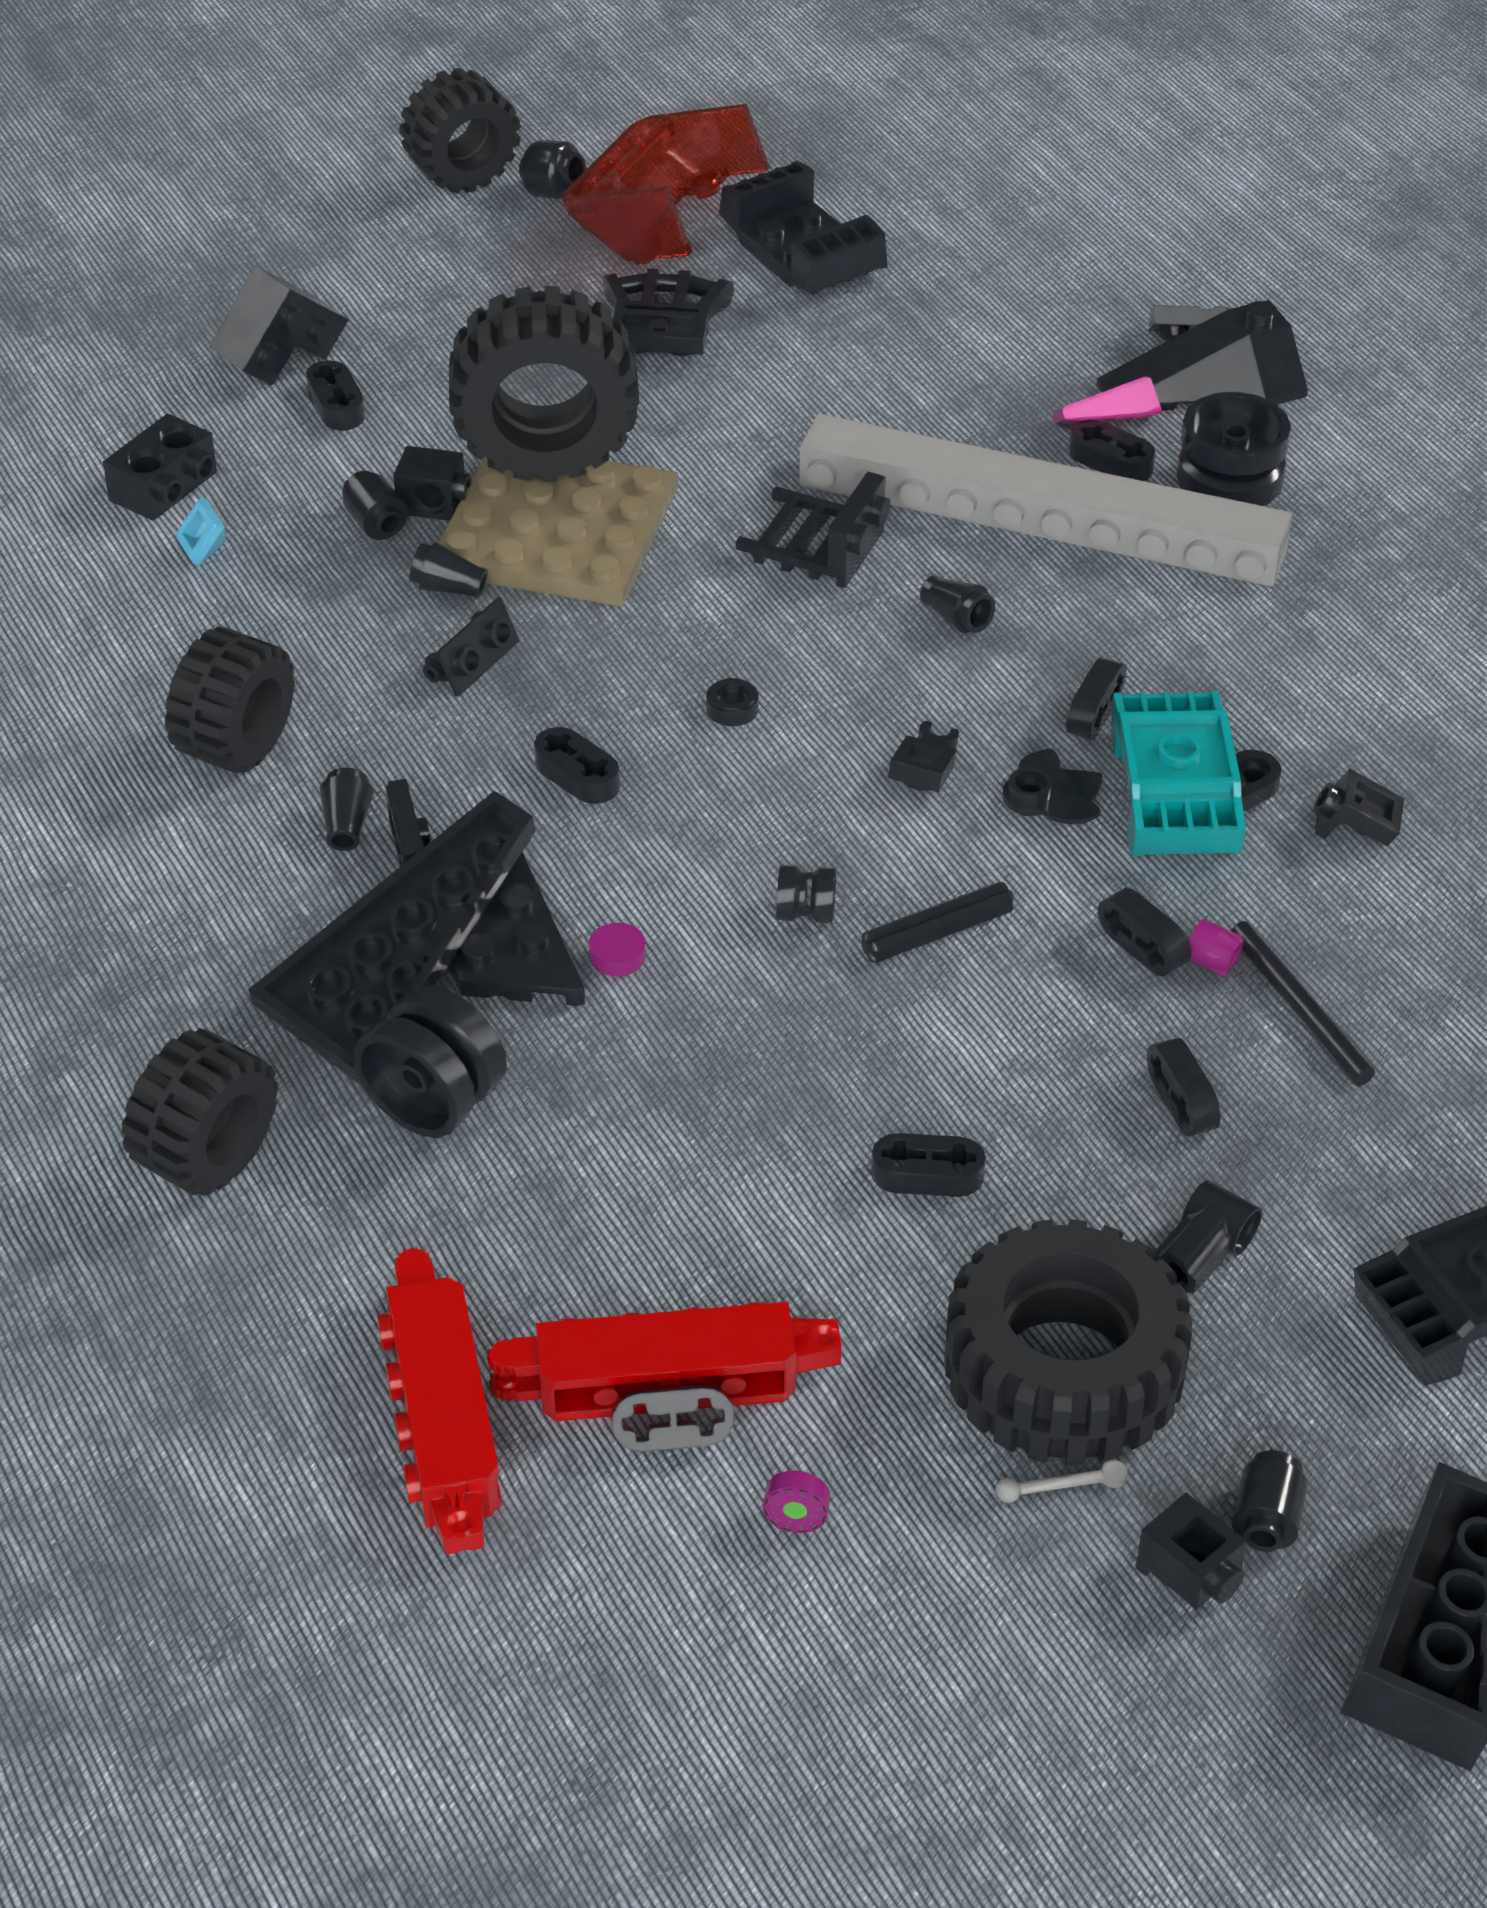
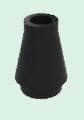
[409,542,488,598]
[920,575,995,633]
[320,768,374,851]

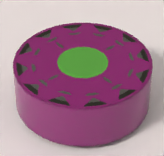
[762,1470,831,1533]

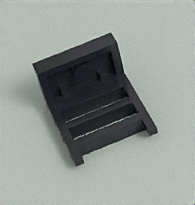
[736,471,890,588]

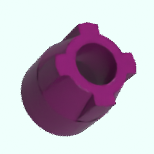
[1189,918,1245,978]

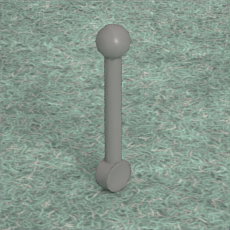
[995,1460,1128,1503]

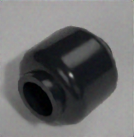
[519,140,586,199]

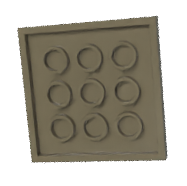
[439,456,678,607]

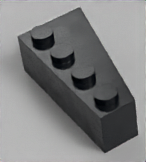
[1340,1462,1487,1771]

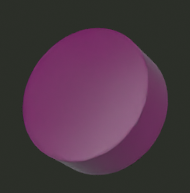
[589,923,646,976]

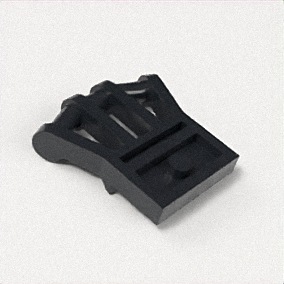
[603,268,734,356]

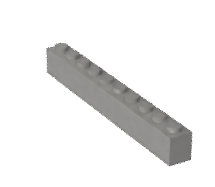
[799,413,1293,587]

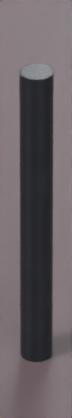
[1231,921,1375,1086]

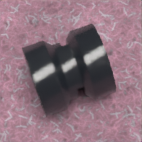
[776,864,836,924]

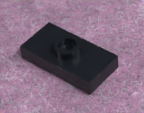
[385,779,431,866]

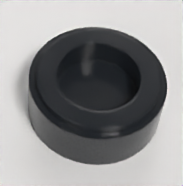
[706,678,759,726]

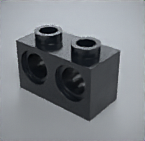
[103,413,217,521]

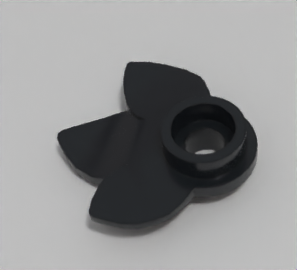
[1002,748,1102,824]

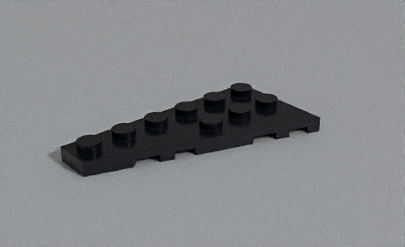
[248,790,536,1087]

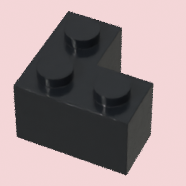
[209,265,349,386]

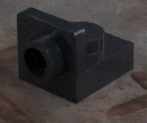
[1314,768,1404,847]

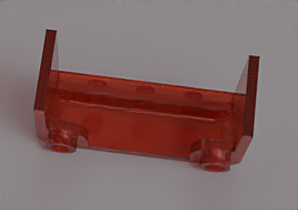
[561,103,770,265]

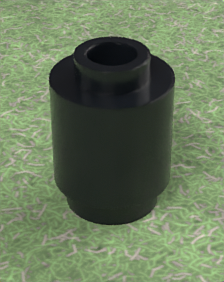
[342,470,408,540]
[1232,1450,1308,1552]

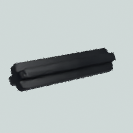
[861,881,1014,963]

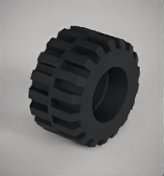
[399,68,521,193]
[165,626,295,774]
[122,1028,278,1196]

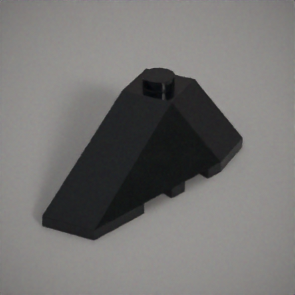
[1096,300,1308,410]

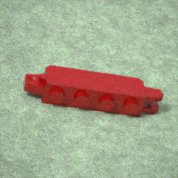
[377,1247,501,1554]
[487,1301,841,1422]

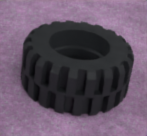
[449,286,639,482]
[944,1219,1193,1465]

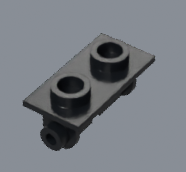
[422,597,520,696]

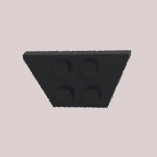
[448,852,585,1006]

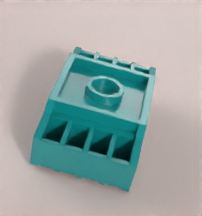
[1111,691,1246,856]

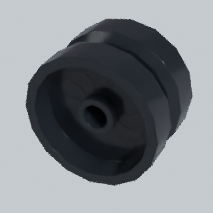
[1177,392,1291,506]
[353,984,507,1138]

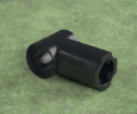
[1153,1180,1263,1294]

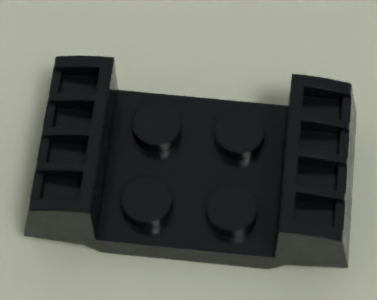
[719,161,888,295]
[1354,1206,1487,1386]

